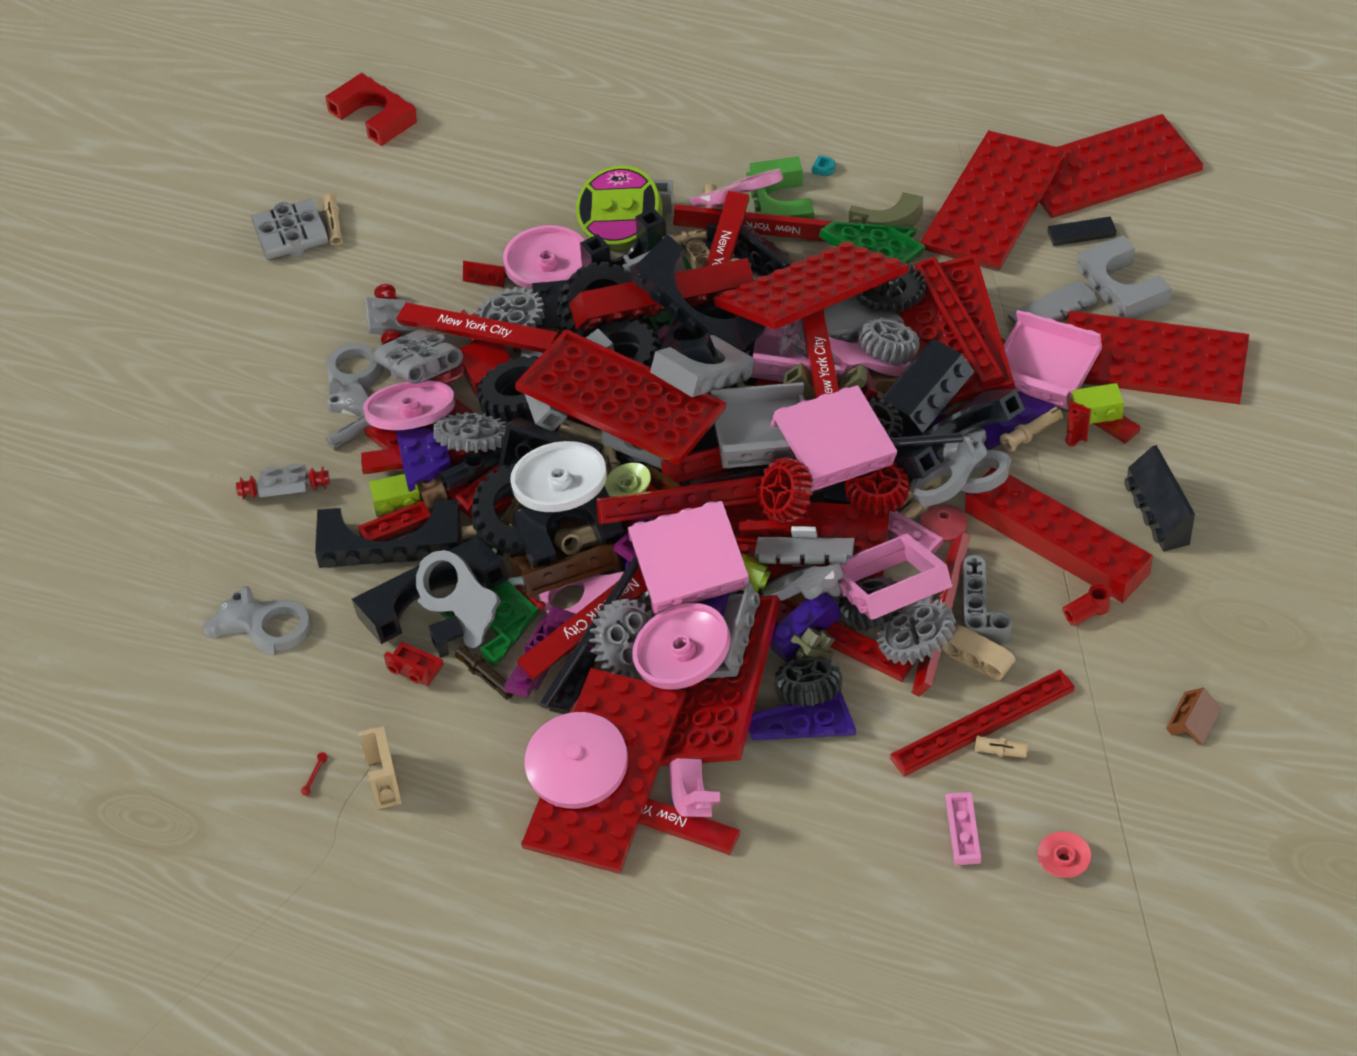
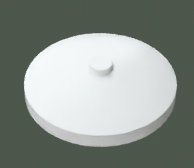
[511,441,607,512]

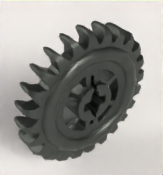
[855,262,926,313]

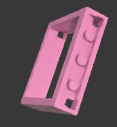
[837,533,952,620]

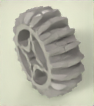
[858,317,919,365]

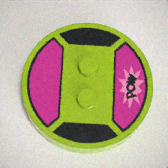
[576,165,663,251]

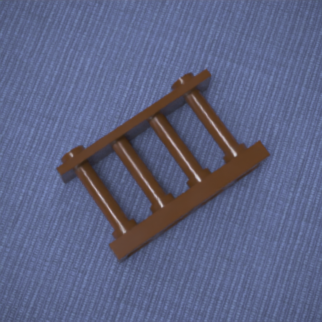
[510,538,620,597]

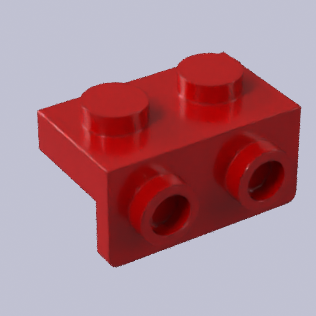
[384,642,444,686]

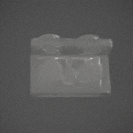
[778,319,808,359]

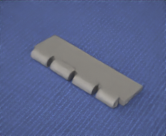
[1008,280,1098,324]
[755,537,855,565]

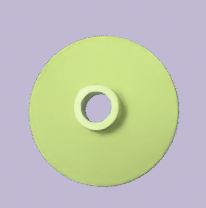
[604,463,651,497]

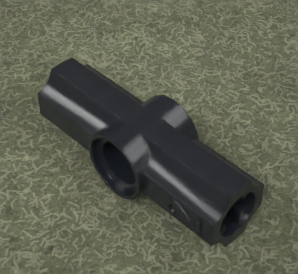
[439,447,502,491]

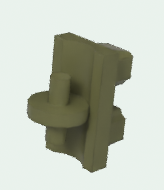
[791,627,835,659]

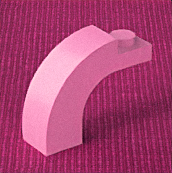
[669,758,720,817]

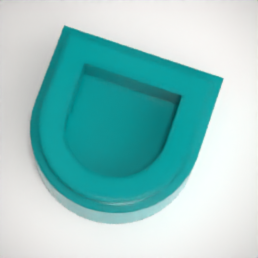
[812,155,836,176]

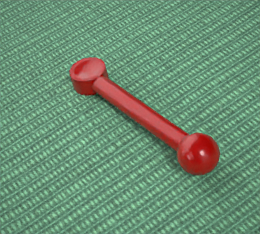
[514,585,546,610]
[301,752,328,796]

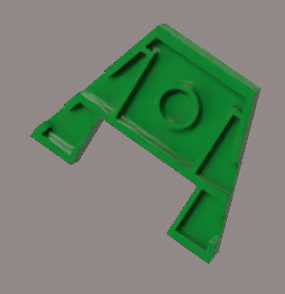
[439,581,539,667]

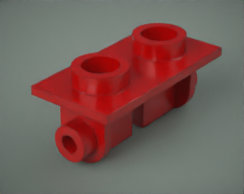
[463,260,508,287]
[1065,400,1091,447]

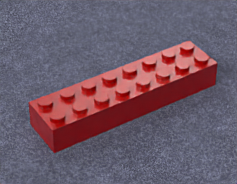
[569,258,754,331]
[965,468,1153,603]

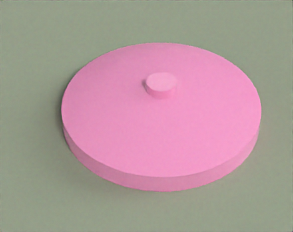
[503,225,584,290]
[363,380,455,430]
[632,603,731,689]
[525,712,628,809]

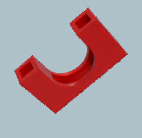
[325,72,417,146]

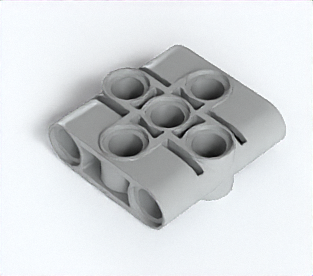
[251,199,328,260]
[374,329,463,384]

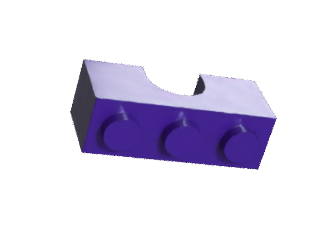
[770,592,841,662]

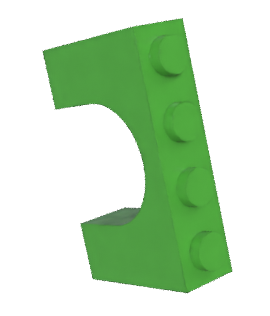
[746,156,814,219]

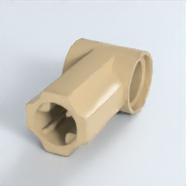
[554,524,598,555]

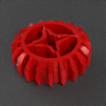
[757,458,814,523]
[845,463,910,516]

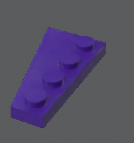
[748,691,856,740]

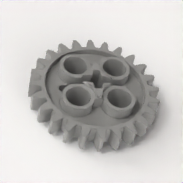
[475,286,546,344]
[434,412,506,453]
[877,598,956,665]
[589,599,653,678]

